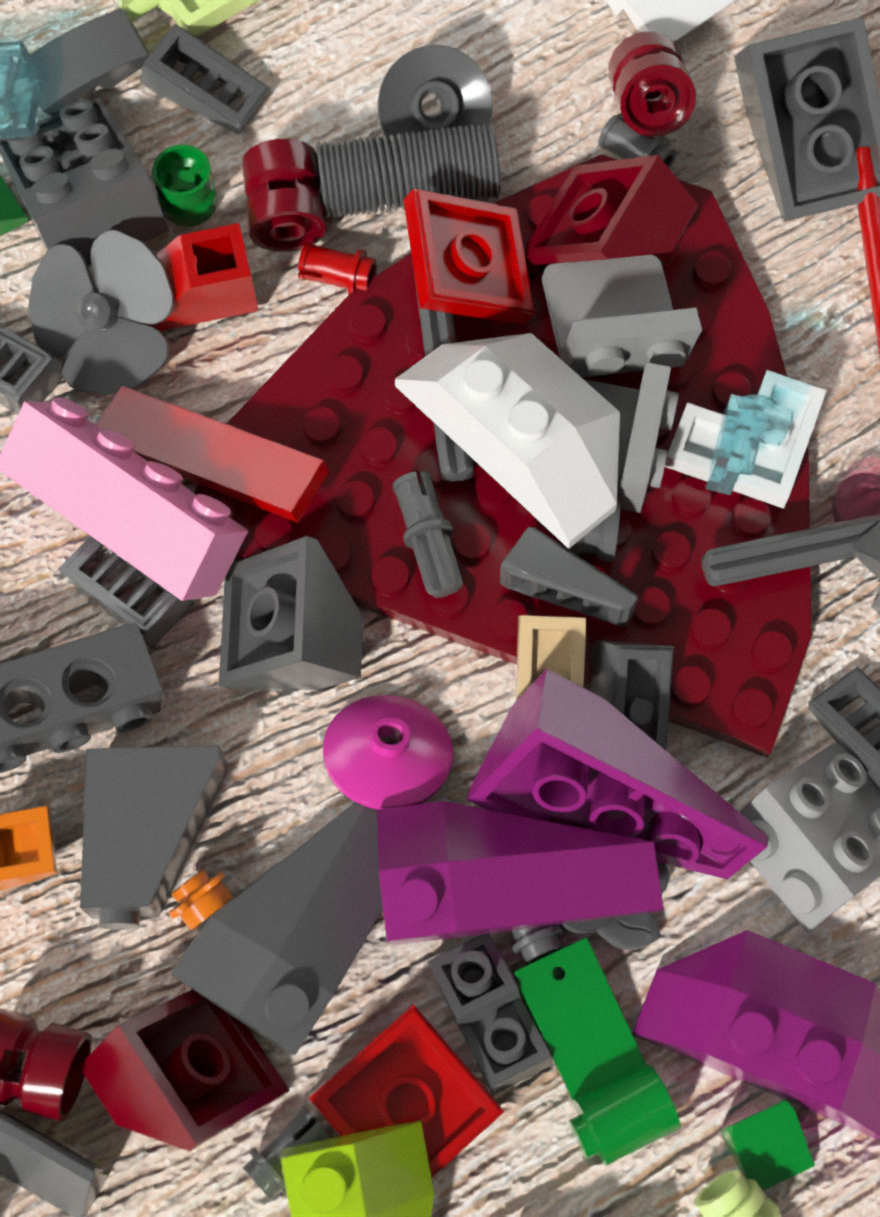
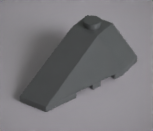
[170,802,383,1055]

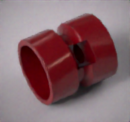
[608,31,696,137]
[242,139,326,252]
[0,1008,92,1122]

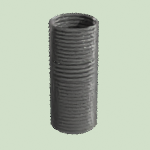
[316,122,501,219]

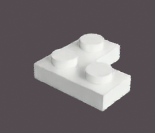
[665,370,827,509]

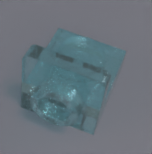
[705,394,794,495]

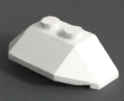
[395,333,620,549]

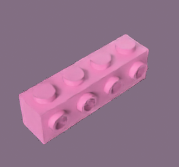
[0,397,248,601]

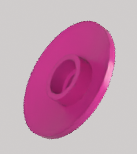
[323,695,453,810]

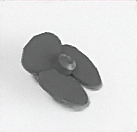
[28,230,175,394]

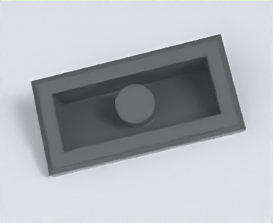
[590,640,674,750]
[0,1109,109,1217]

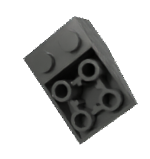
[0,97,169,266]

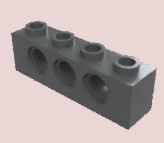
[0,621,163,773]

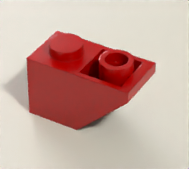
[139,223,259,331]

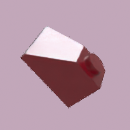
[524,155,699,265]
[78,989,290,1152]

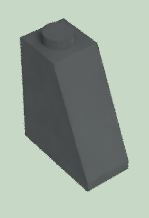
[80,746,227,930]

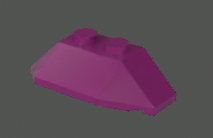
[632,930,880,1140]

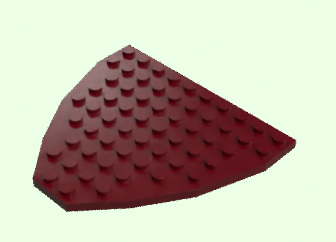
[194,154,812,758]

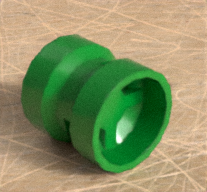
[151,144,218,227]

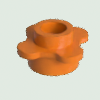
[169,869,233,930]

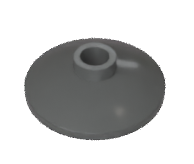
[377,45,493,137]

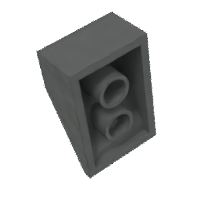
[734,17,880,222]

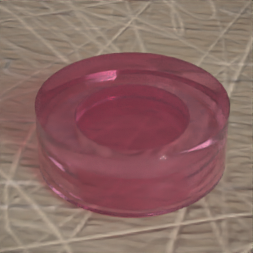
[832,473,880,523]

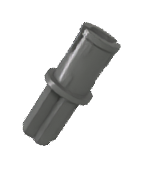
[392,471,463,598]

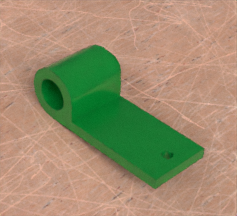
[512,937,681,1166]

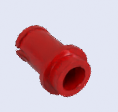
[298,242,377,294]

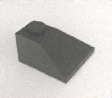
[219,536,363,690]

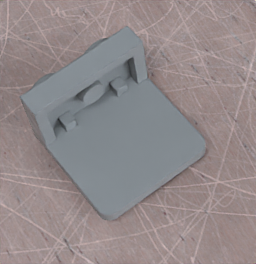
[542,255,702,378]
[583,362,679,513]
[740,743,880,933]

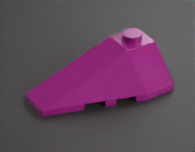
[467,669,768,880]
[377,801,664,946]

